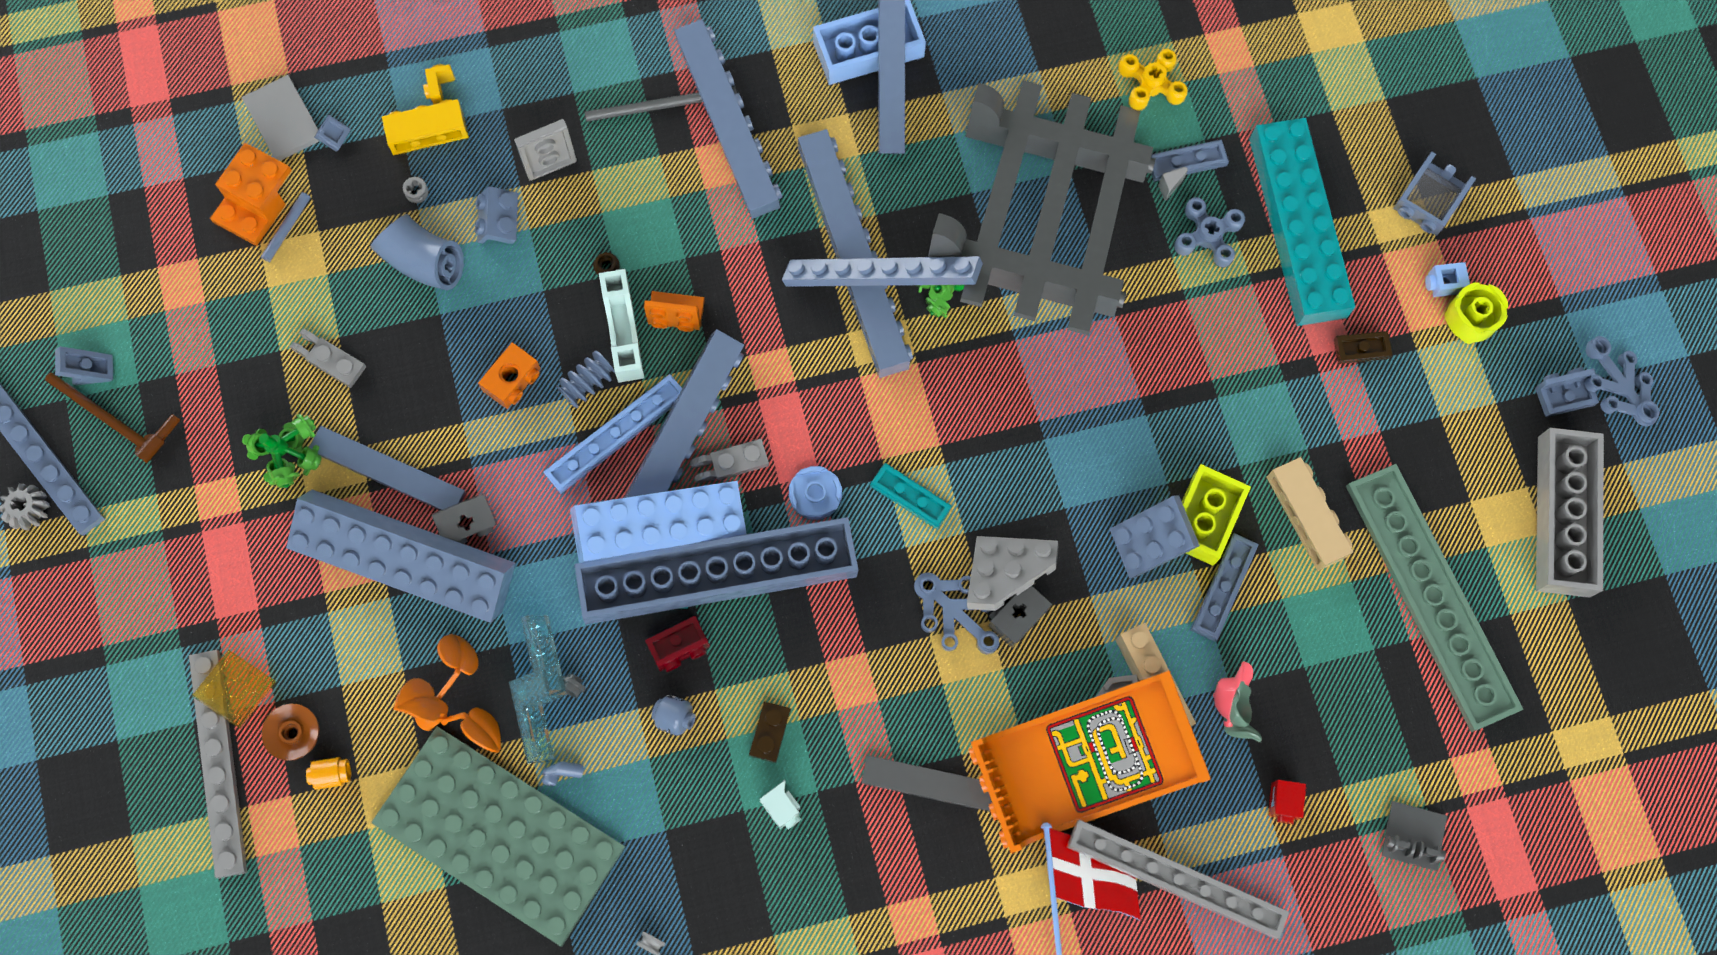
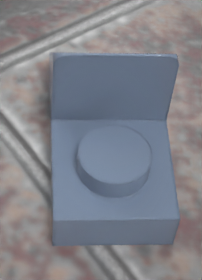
[55,346,113,385]

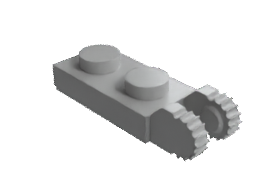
[289,328,366,388]
[690,439,769,484]

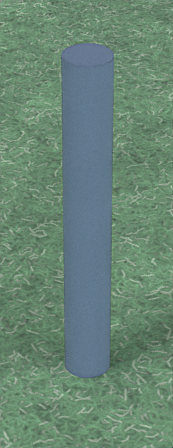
[261,192,311,262]

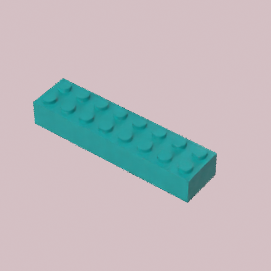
[1249,118,1355,326]

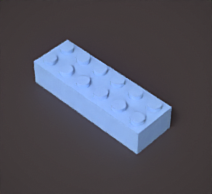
[570,481,747,563]

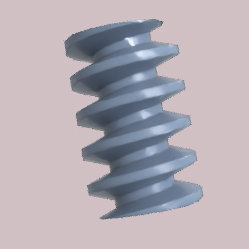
[556,351,615,409]

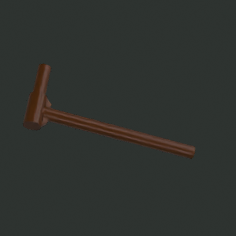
[45,372,181,463]

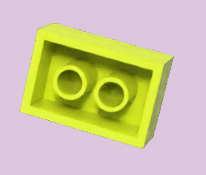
[1182,464,1251,566]

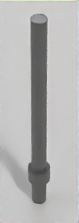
[585,86,737,122]

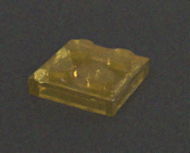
[193,649,276,728]

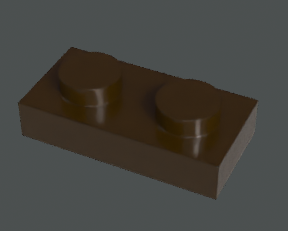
[1334,331,1393,364]
[749,701,791,763]

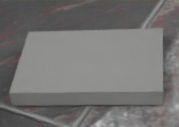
[241,75,319,161]
[514,119,577,181]

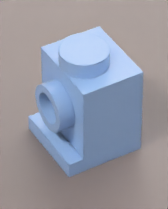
[1425,262,1470,297]

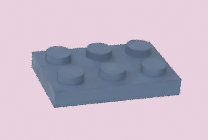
[1110,495,1200,579]

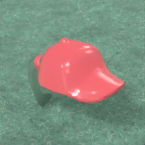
[1213,661,1262,742]

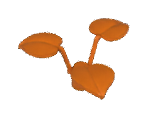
[394,634,501,753]

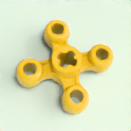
[1118,49,1188,110]

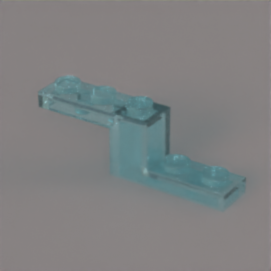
[509,615,566,764]

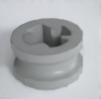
[403,177,429,203]
[636,931,666,955]

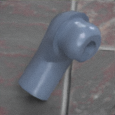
[542,762,584,786]

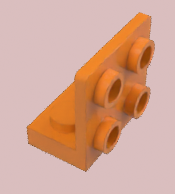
[644,291,705,332]

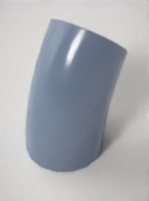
[370,214,464,290]

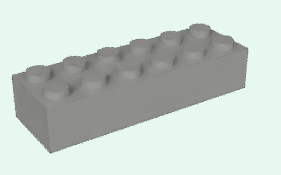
[1536,428,1604,597]

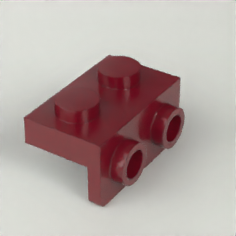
[645,616,710,672]

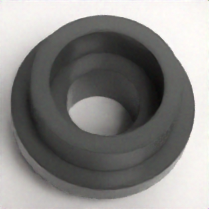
[558,674,586,698]

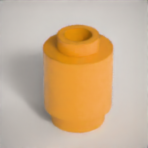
[306,757,351,790]

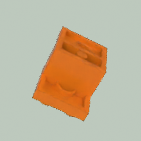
[210,143,292,246]

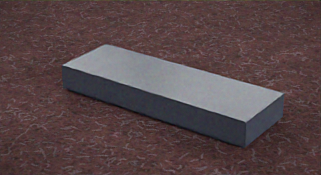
[1151,140,1229,182]

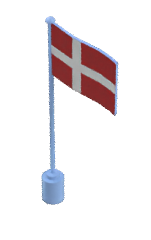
[1041,822,1141,955]

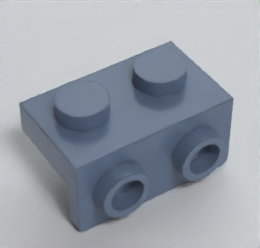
[474,186,518,244]
[1535,367,1599,417]

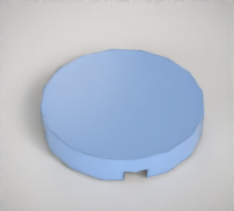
[789,466,842,520]

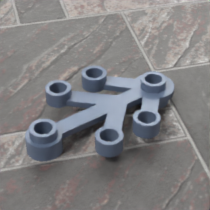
[1585,336,1660,427]
[914,572,999,655]

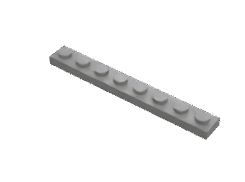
[189,650,247,879]
[1067,820,1289,939]

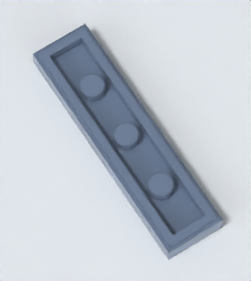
[1190,533,1259,642]

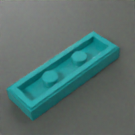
[870,463,952,530]

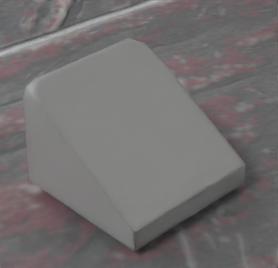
[1158,167,1188,200]

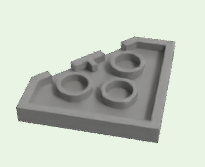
[967,536,1059,611]

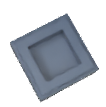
[314,114,351,152]

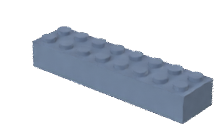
[286,489,516,623]

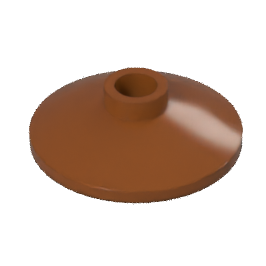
[261,704,319,761]

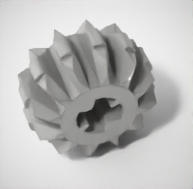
[0,483,50,530]

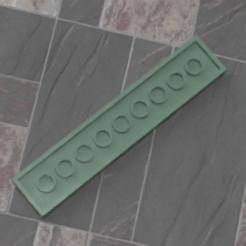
[1346,464,1524,732]

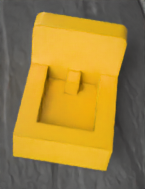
[423,64,455,105]

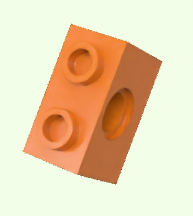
[478,343,541,409]

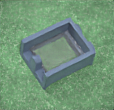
[1393,152,1476,236]

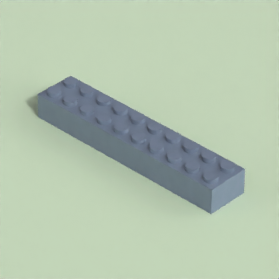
[574,517,858,625]

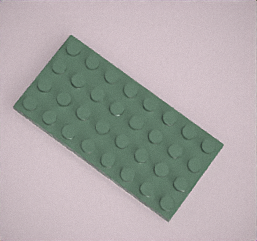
[371,727,625,946]

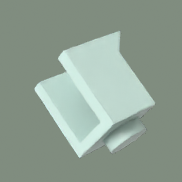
[760,780,801,829]

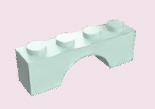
[599,269,644,383]

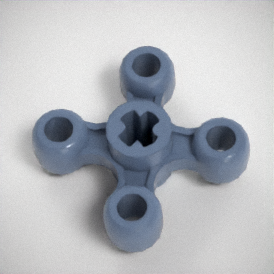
[1174,197,1245,268]

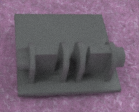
[1381,801,1447,871]

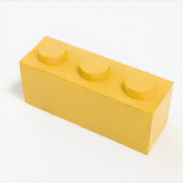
[382,99,469,155]

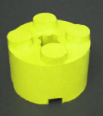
[1444,282,1508,344]

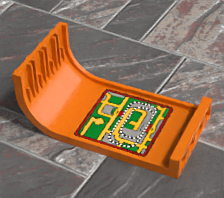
[969,670,1211,853]

